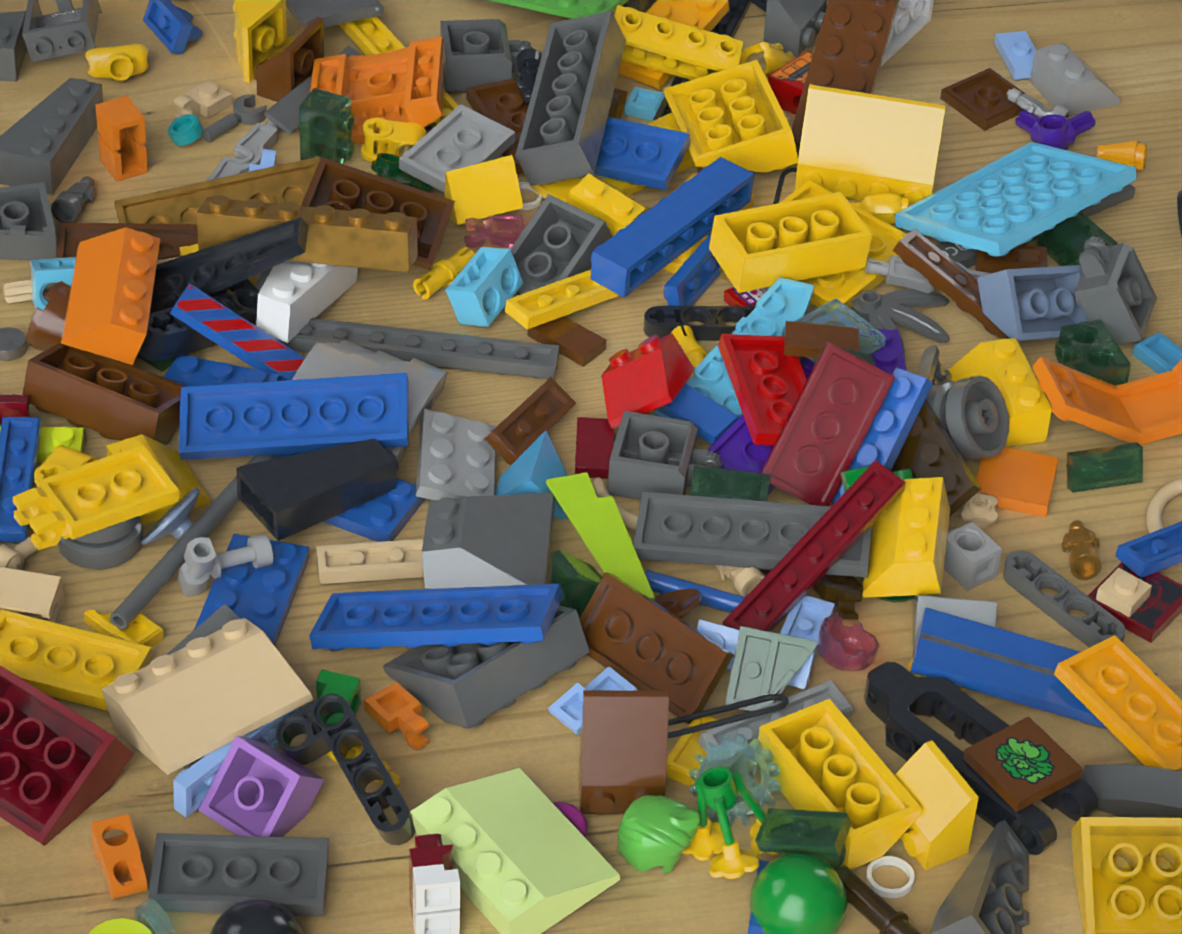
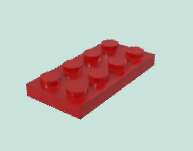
[718,334,807,446]

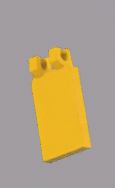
[13,444,179,550]

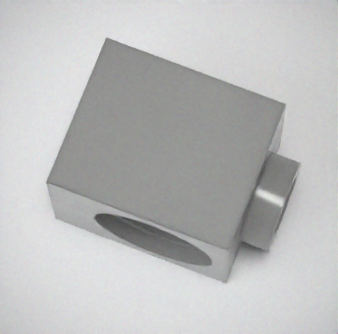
[944,522,1002,591]

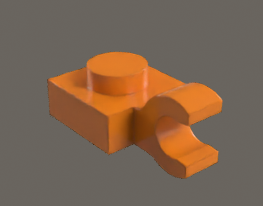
[364,682,429,750]

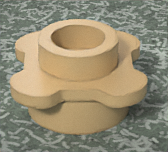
[960,494,999,528]

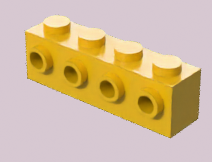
[613,5,743,80]

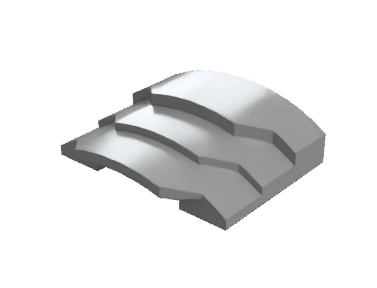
[292,340,448,464]

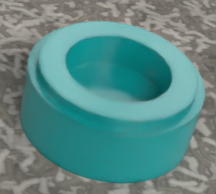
[168,114,204,146]

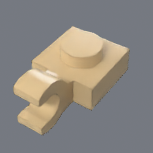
[174,81,232,119]

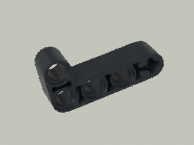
[138,278,259,362]
[276,694,416,845]

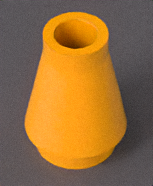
[1097,140,1147,172]

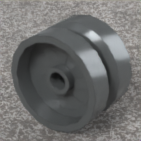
[926,375,1009,461]
[58,516,143,569]

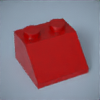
[601,333,695,428]

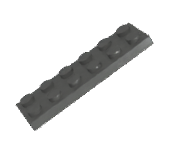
[633,492,872,578]

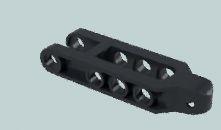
[864,662,1098,855]

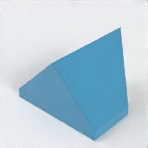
[494,430,568,520]

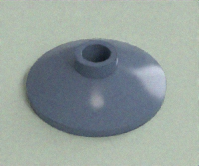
[140,487,200,545]

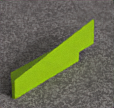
[546,473,655,602]

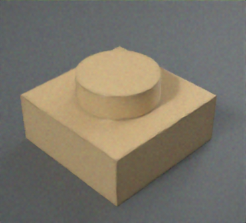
[1096,568,1152,618]

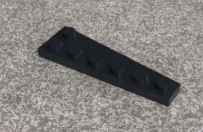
[150,217,309,313]

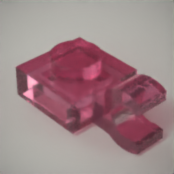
[464,215,525,248]

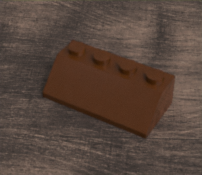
[22,342,187,445]

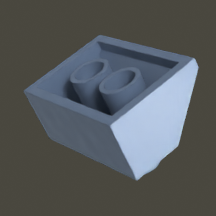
[977,265,1093,341]

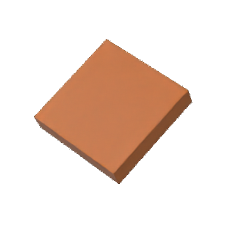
[976,447,1059,517]

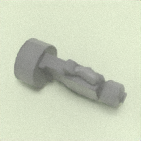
[1007,88,1070,118]

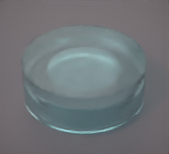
[135,898,175,934]

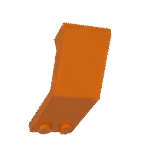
[1032,357,1182,446]

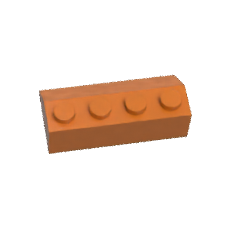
[61,227,160,365]

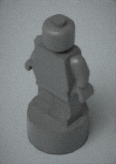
[51,176,95,223]

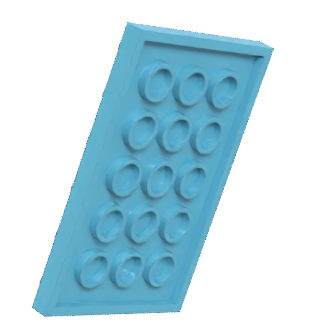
[894,142,1137,257]

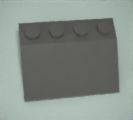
[383,606,590,728]

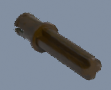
[834,866,921,934]

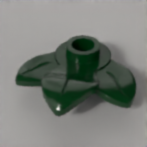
[371,153,434,191]

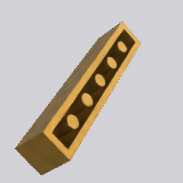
[196,195,418,272]

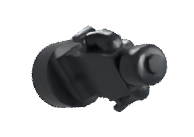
[514,49,542,105]

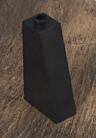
[236,439,398,541]

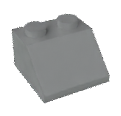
[1030,43,1120,117]

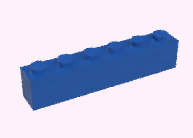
[590,157,754,297]

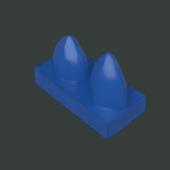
[143,0,203,54]

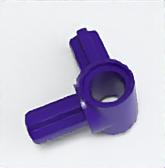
[1015,110,1096,150]

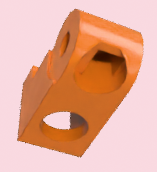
[91,814,147,900]

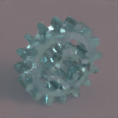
[689,734,781,827]

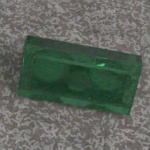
[1066,442,1143,493]
[755,808,852,868]

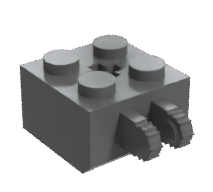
[440,19,533,93]
[1075,236,1157,348]
[608,411,723,499]

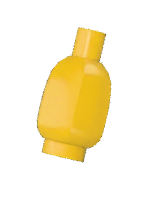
[850,193,909,225]

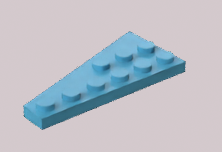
[654,277,814,419]

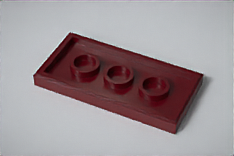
[757,342,895,506]

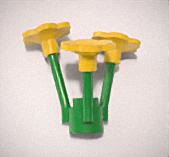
[682,766,798,879]

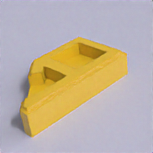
[84,610,164,648]

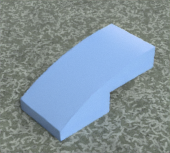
[548,666,637,735]

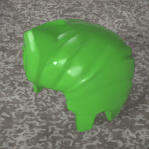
[617,795,700,874]

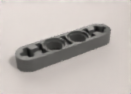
[1003,551,1126,648]

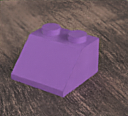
[198,736,325,837]

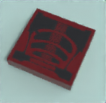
[1088,562,1182,643]

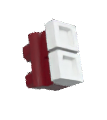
[409,833,460,934]

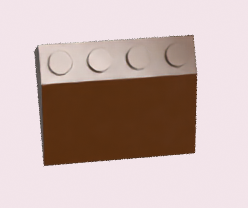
[301,157,455,271]

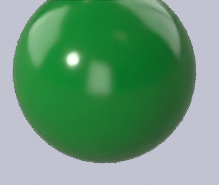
[750,853,847,934]

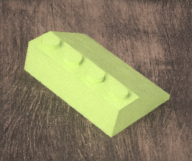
[410,768,620,934]

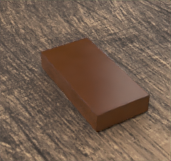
[527,316,607,367]
[784,321,859,358]

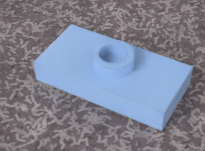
[994,31,1036,80]

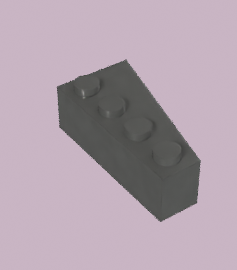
[0,78,103,195]

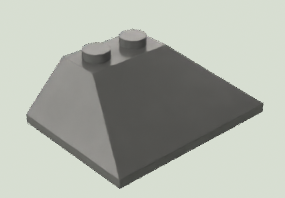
[422,493,555,589]

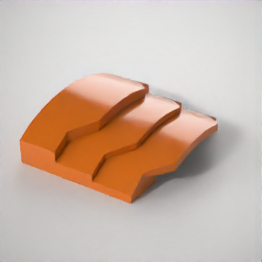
[306,36,444,144]

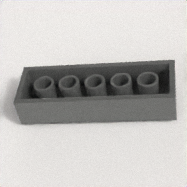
[515,11,626,186]

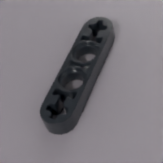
[643,306,756,341]

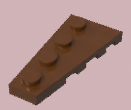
[56,222,198,260]

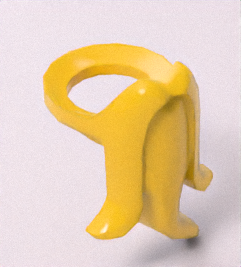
[739,41,794,78]

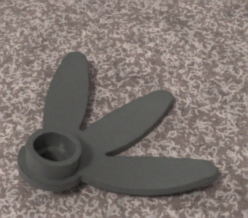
[852,289,950,359]

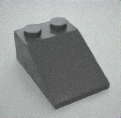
[511,194,613,295]

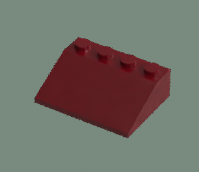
[0,665,134,846]

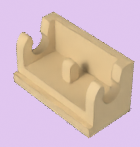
[0,567,66,623]

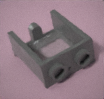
[22,0,102,62]

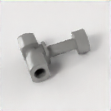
[177,534,273,597]

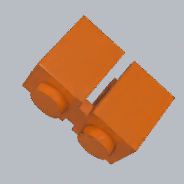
[95,95,148,182]

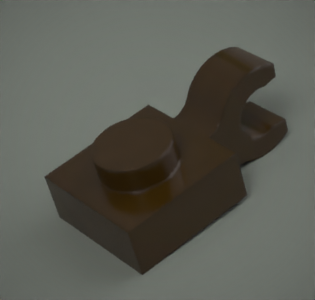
[813,574,863,620]

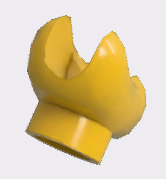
[85,43,150,81]

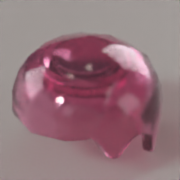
[818,614,880,671]

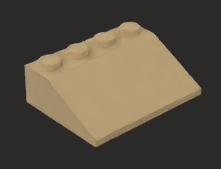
[101,618,313,775]

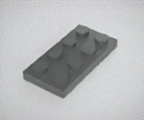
[148,833,329,916]

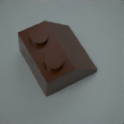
[254,17,324,102]

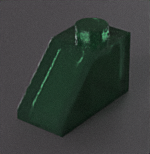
[551,550,602,618]

